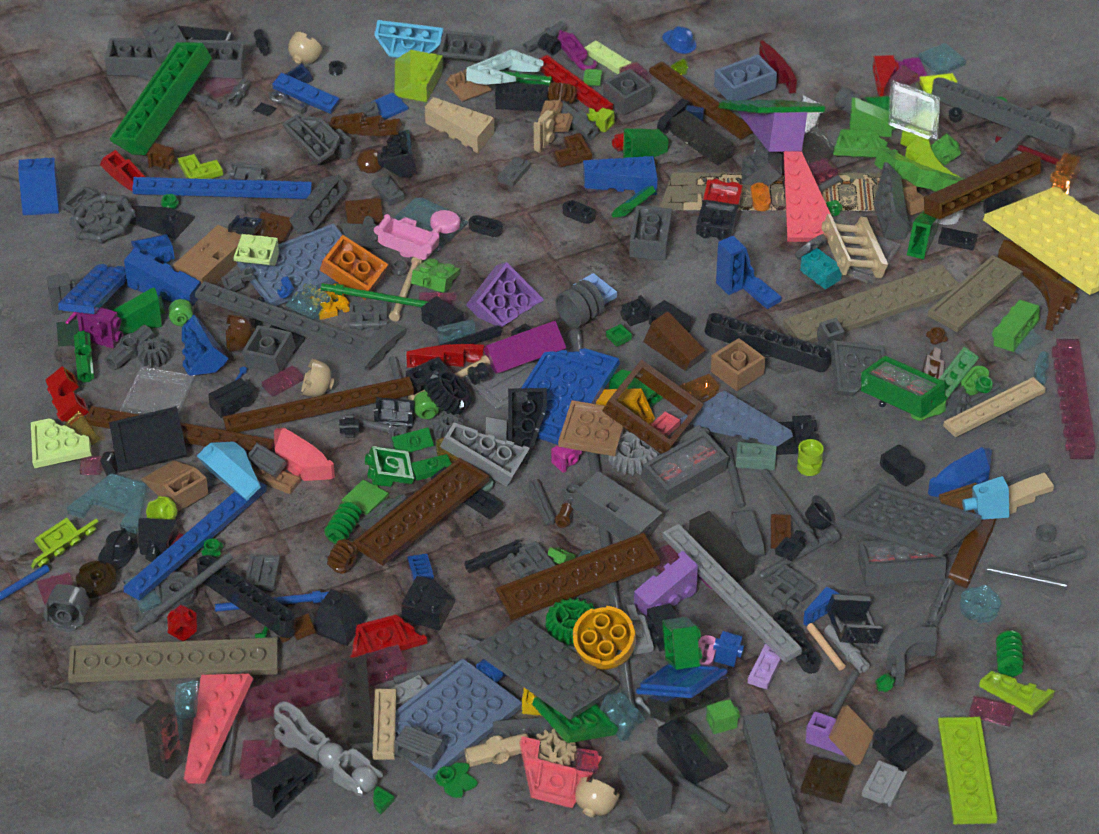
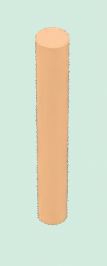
[806,623,845,671]

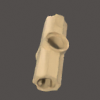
[464,733,528,767]

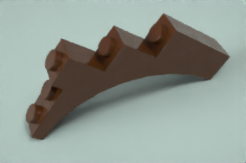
[998,239,1079,331]

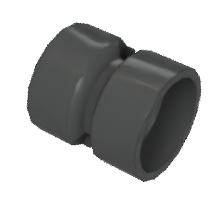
[834,87,867,115]

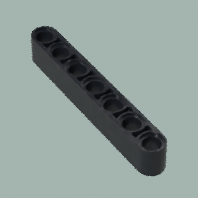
[704,313,832,372]
[196,555,296,638]

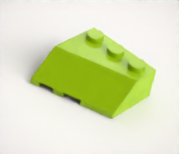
[394,50,443,102]

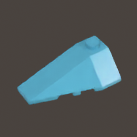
[197,442,261,501]

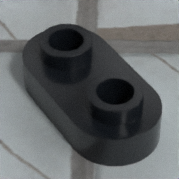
[562,200,596,224]
[468,215,503,237]

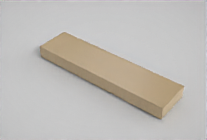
[373,689,396,760]

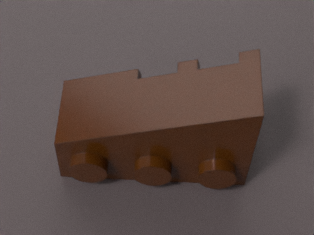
[643,311,706,371]

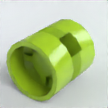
[797,439,824,476]

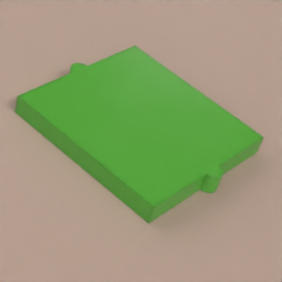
[342,480,389,515]

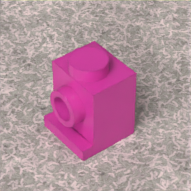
[551,445,582,473]

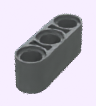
[731,510,764,559]

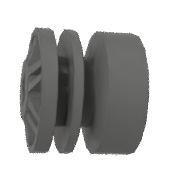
[555,280,604,328]

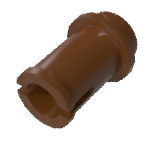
[555,503,573,528]

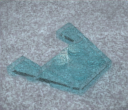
[67,474,146,534]

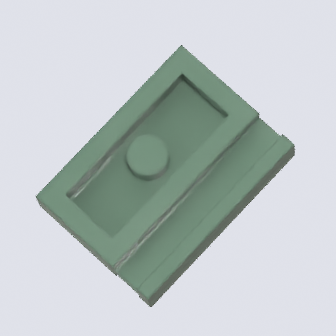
[736,442,777,470]

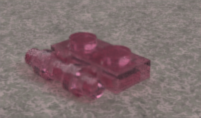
[239,740,281,779]

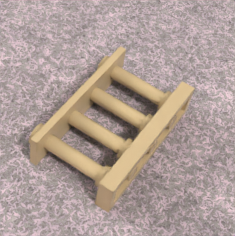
[821,214,888,278]

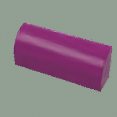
[483,321,566,374]

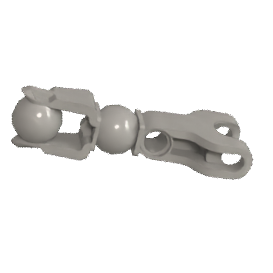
[274,702,383,796]

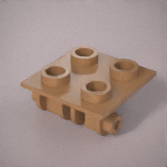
[445,69,492,101]

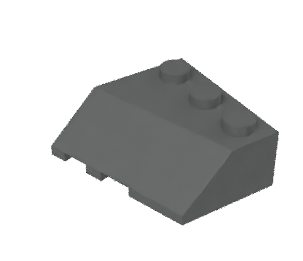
[873,162,910,239]

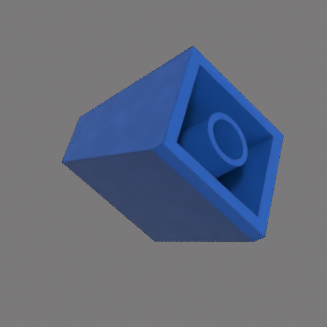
[18,158,59,216]

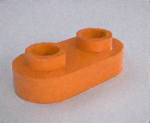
[750,182,771,211]

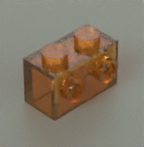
[1050,153,1081,194]

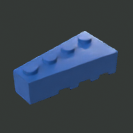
[583,156,657,195]
[124,247,201,307]

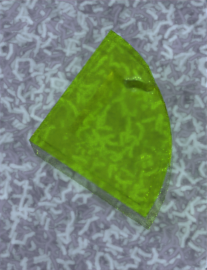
[671,58,688,75]

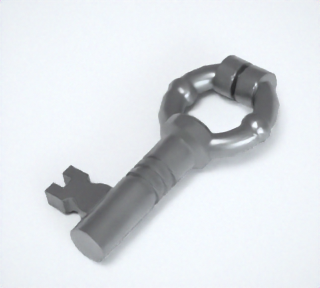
[268,90,308,114]

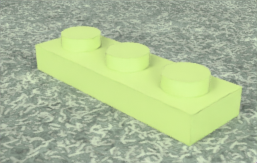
[584,41,632,74]

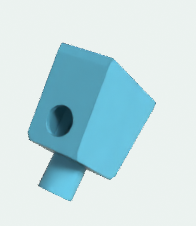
[962,476,1009,520]

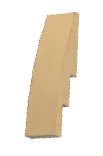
[973,473,1054,514]

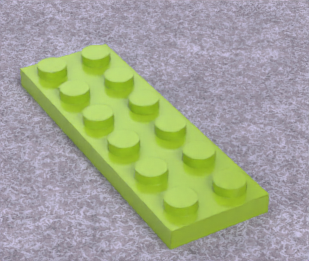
[937,717,997,824]

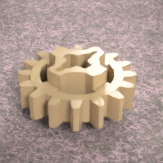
[536,729,576,767]

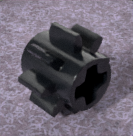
[339,415,359,438]

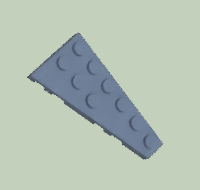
[680,390,793,446]

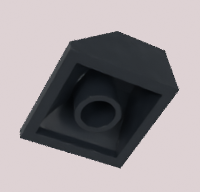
[313,589,368,646]

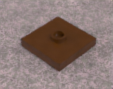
[345,198,383,226]
[255,212,293,244]

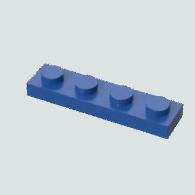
[272,73,340,114]

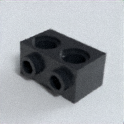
[406,357,450,394]

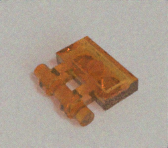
[679,374,719,403]

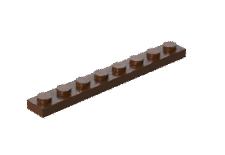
[649,61,753,140]

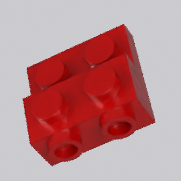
[703,179,743,217]

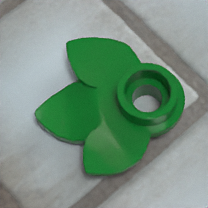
[435,763,478,798]

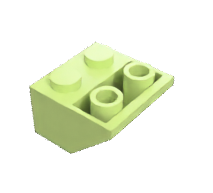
[233,234,279,266]

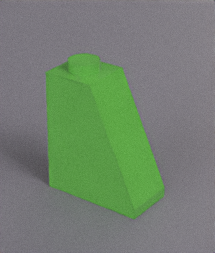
[849,98,896,137]

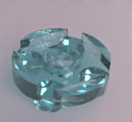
[959,585,1001,623]

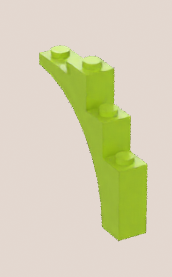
[900,110,959,177]

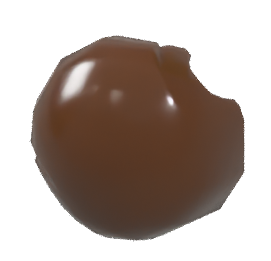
[356,149,382,174]

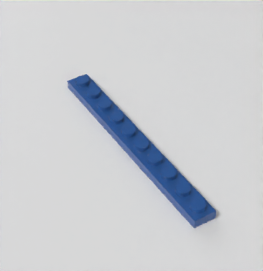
[132,177,312,199]
[124,482,267,601]

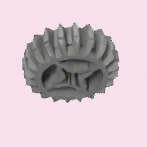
[608,430,660,476]

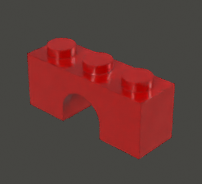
[45,366,89,426]

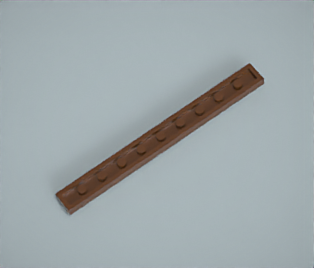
[223,377,414,433]
[85,406,274,454]

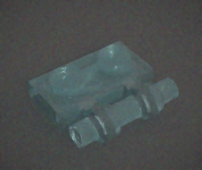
[286,283,331,320]

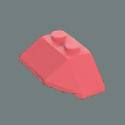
[274,428,335,481]

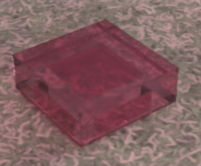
[80,456,101,475]
[575,748,598,773]

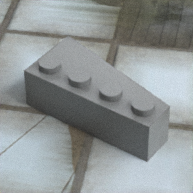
[440,423,530,487]

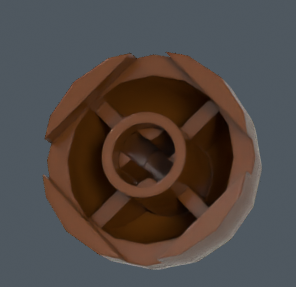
[226,314,255,352]

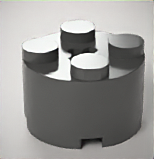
[43,584,90,632]

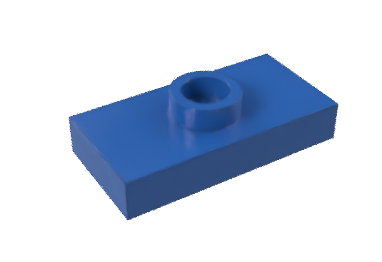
[744,277,782,309]

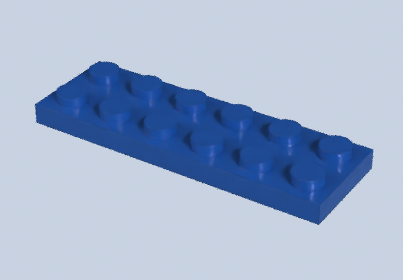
[58,264,127,314]

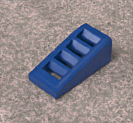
[407,553,434,582]
[803,587,840,626]

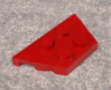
[350,614,427,664]

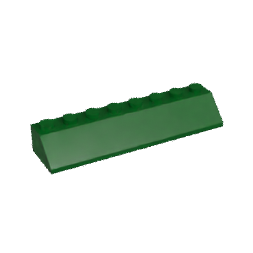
[109,42,212,155]

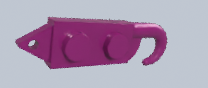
[557,30,597,71]

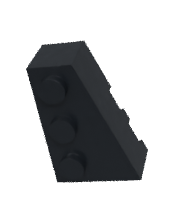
[251,753,316,819]

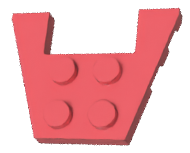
[519,736,602,808]

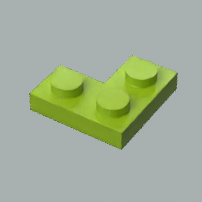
[178,154,223,179]

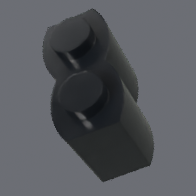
[880,445,925,487]

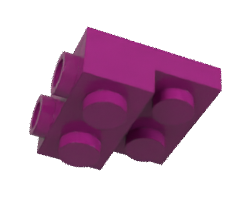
[77,308,123,349]

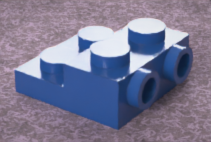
[131,234,175,263]

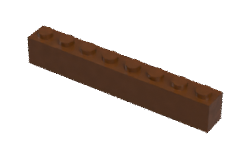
[924,152,1041,220]

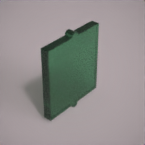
[56,320,79,347]

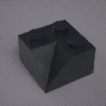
[401,576,455,631]

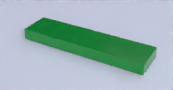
[939,347,979,401]

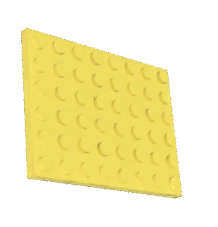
[983,186,1099,295]

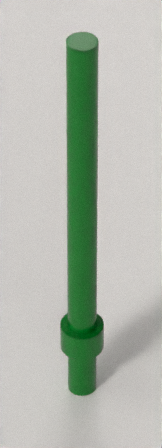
[320,283,429,307]

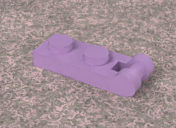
[748,644,782,689]

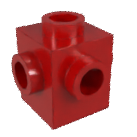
[167,605,197,641]

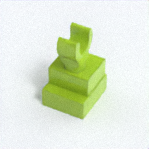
[586,108,615,133]

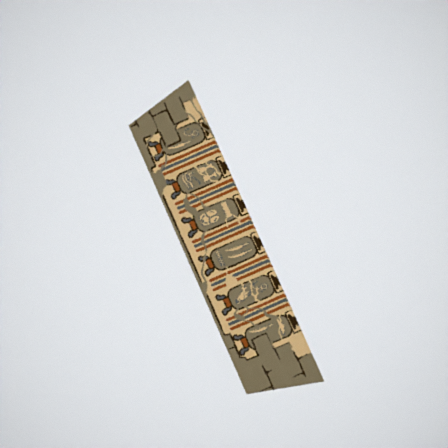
[660,172,881,211]

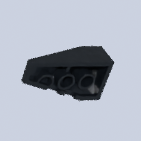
[377,130,417,177]
[119,205,195,240]
[508,388,547,464]

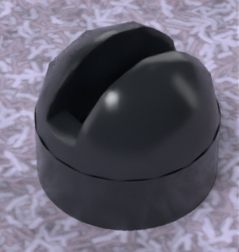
[949,107,963,123]

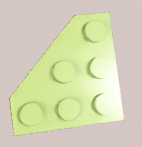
[31,418,92,468]

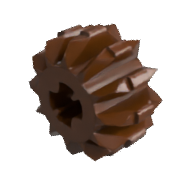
[547,82,576,104]
[327,539,359,574]

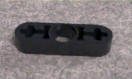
[657,98,692,133]

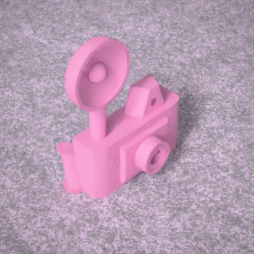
[374,210,461,260]

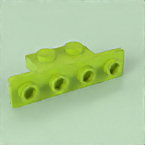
[31,517,99,569]

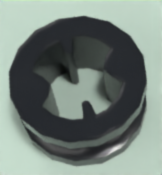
[329,60,344,76]

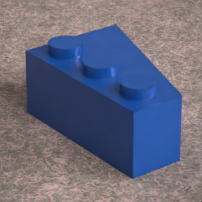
[716,236,756,295]

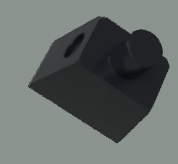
[138,518,178,562]

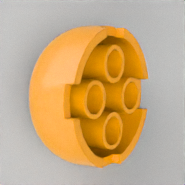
[573,606,636,670]

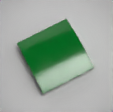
[611,185,656,218]

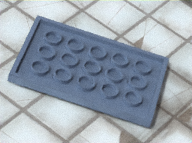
[237,223,343,306]
[373,658,522,780]

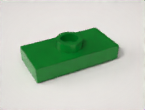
[391,427,434,453]
[411,454,451,481]

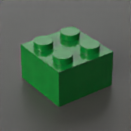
[662,617,702,670]

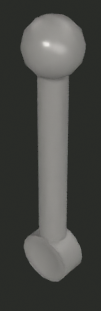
[635,697,665,726]

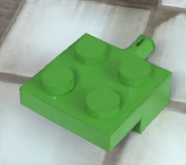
[411,259,460,293]

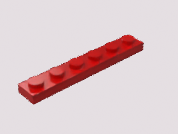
[539,55,613,112]

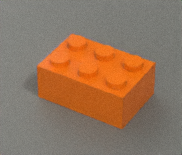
[320,235,388,300]

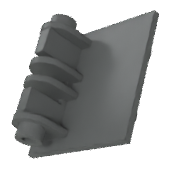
[340,216,384,249]

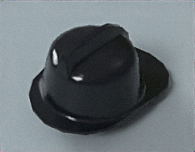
[805,495,835,530]
[98,528,138,570]

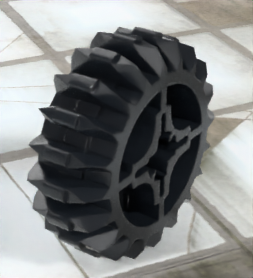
[424,367,472,415]

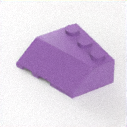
[466,262,544,327]

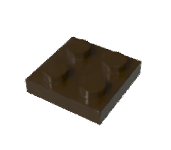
[800,756,854,804]

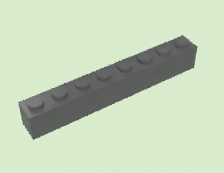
[743,713,805,834]

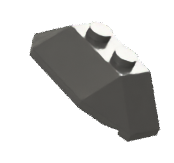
[282,114,341,165]

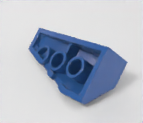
[182,314,229,376]

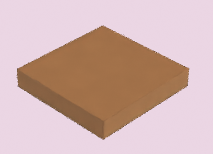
[828,705,874,765]

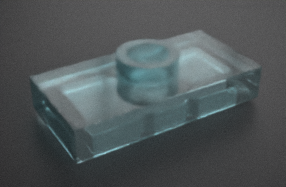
[437,319,475,345]

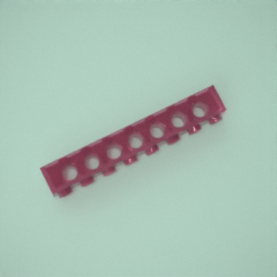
[1052,339,1096,459]
[241,645,407,723]

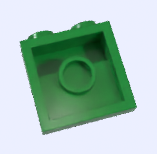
[364,446,414,487]

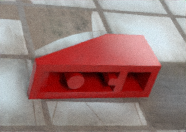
[872,55,899,96]

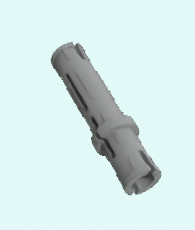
[824,625,870,673]

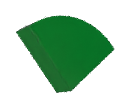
[373,786,395,814]

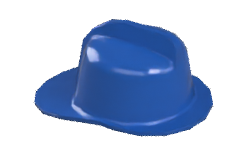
[662,26,696,54]

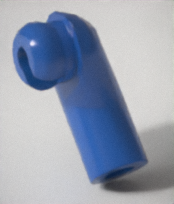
[277,277,294,299]

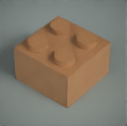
[711,338,765,391]

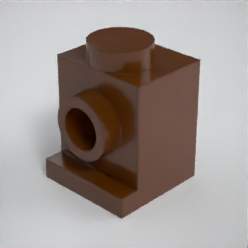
[147,143,176,170]

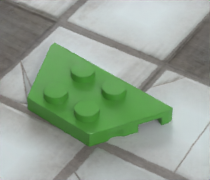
[833,129,898,158]

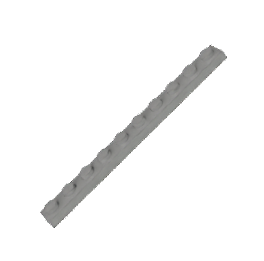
[663,524,802,663]

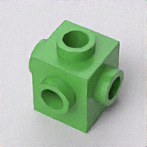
[931,134,961,165]

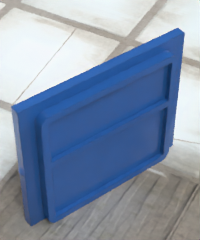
[636,664,727,698]

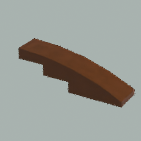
[329,112,402,136]

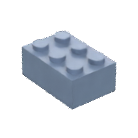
[714,54,777,101]

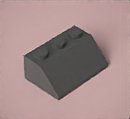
[438,30,495,61]

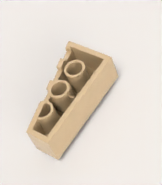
[425,97,494,153]

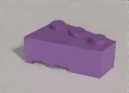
[634,551,698,617]

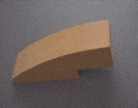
[902,179,924,215]

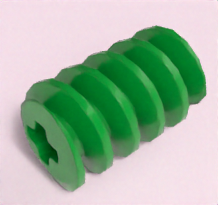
[324,501,362,544]
[996,631,1024,677]

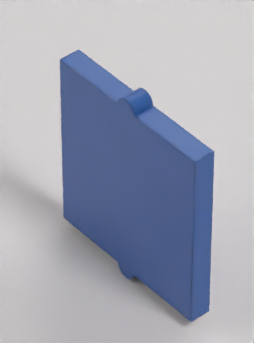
[369,92,408,120]

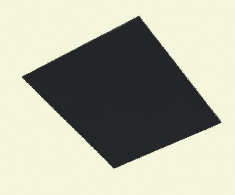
[253,102,277,117]

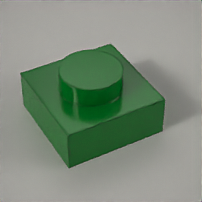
[606,324,632,347]

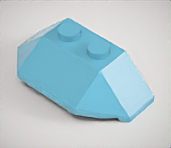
[374,20,443,58]

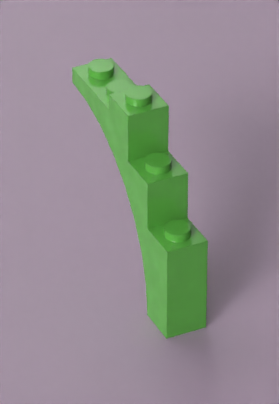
[874,148,984,202]

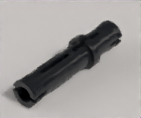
[464,540,522,573]

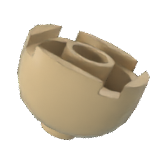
[288,32,323,64]
[301,359,334,397]
[575,777,620,817]

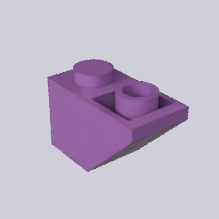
[805,711,845,756]

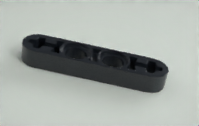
[773,611,821,674]

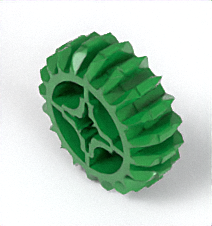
[545,597,597,645]

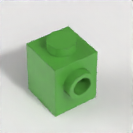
[706,699,740,734]

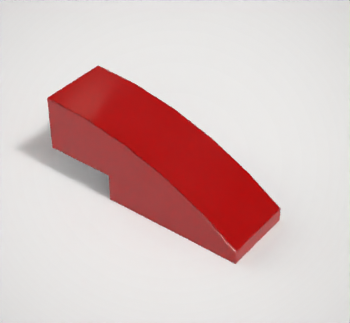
[100,149,145,192]

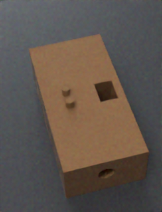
[173,225,241,285]

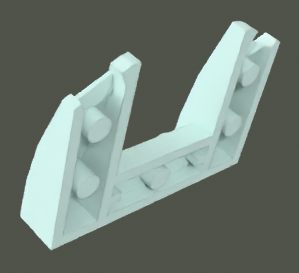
[466,49,544,84]

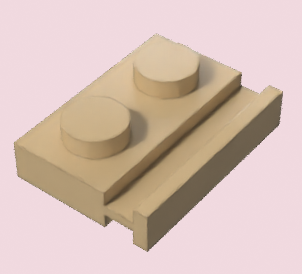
[534,110,554,153]

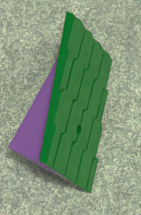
[719,99,825,152]

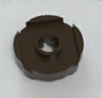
[76,561,117,598]

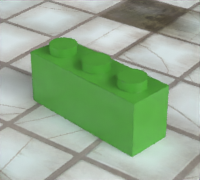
[992,300,1040,352]

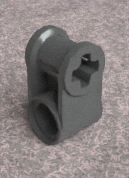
[334,129,353,159]

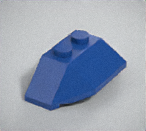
[928,447,992,500]

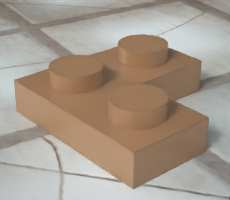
[539,100,573,132]

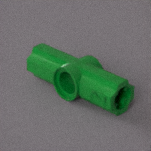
[74,331,94,383]

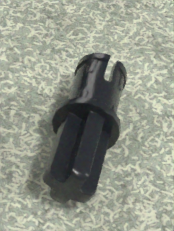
[253,29,270,56]

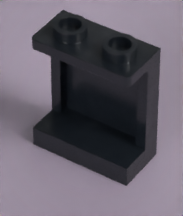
[826,594,883,644]

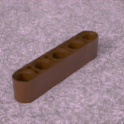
[948,513,996,588]

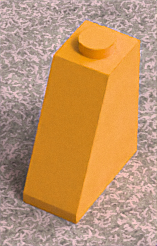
[596,388,655,425]

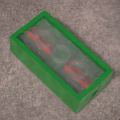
[861,356,945,418]

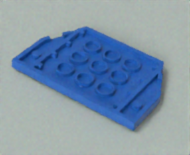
[521,348,620,445]

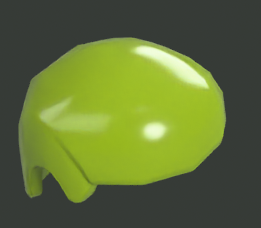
[146,496,178,520]

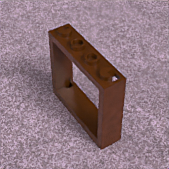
[602,359,704,454]

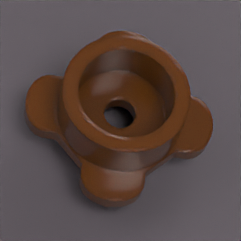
[926,327,948,345]

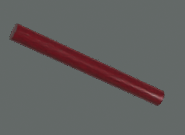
[995,136,1061,166]

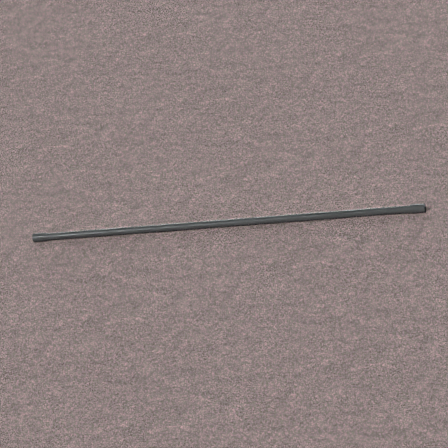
[570,329,637,726]

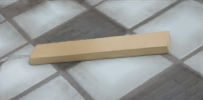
[943,377,1046,437]

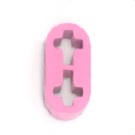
[698,635,716,666]

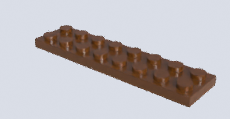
[353,458,489,566]
[495,533,660,621]

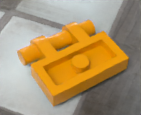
[309,283,350,320]

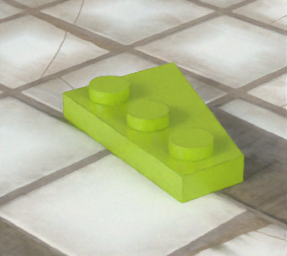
[979,671,1055,715]

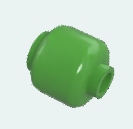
[169,299,193,327]
[413,391,439,420]

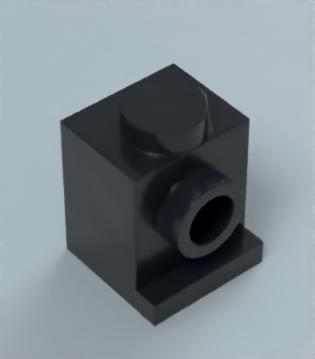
[620,295,650,327]

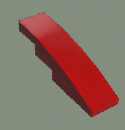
[406,344,484,368]

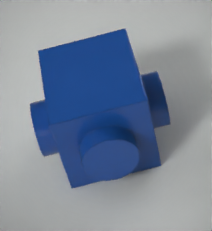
[713,631,744,667]

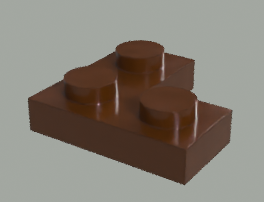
[553,133,592,167]

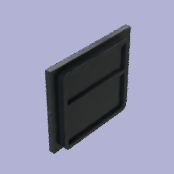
[109,406,187,472]

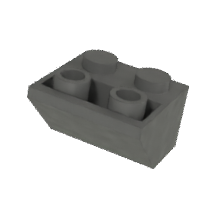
[741,146,782,186]

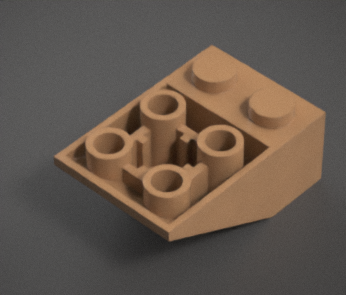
[142,460,208,512]

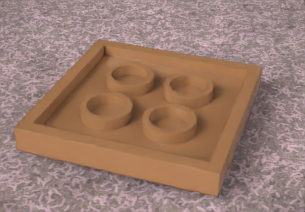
[558,400,624,456]

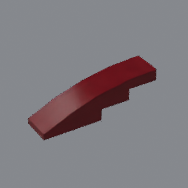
[759,40,797,94]

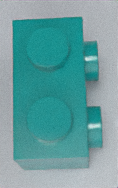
[800,248,842,289]

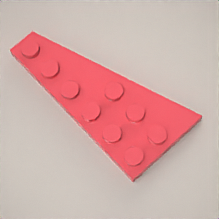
[784,151,840,242]
[184,674,253,784]

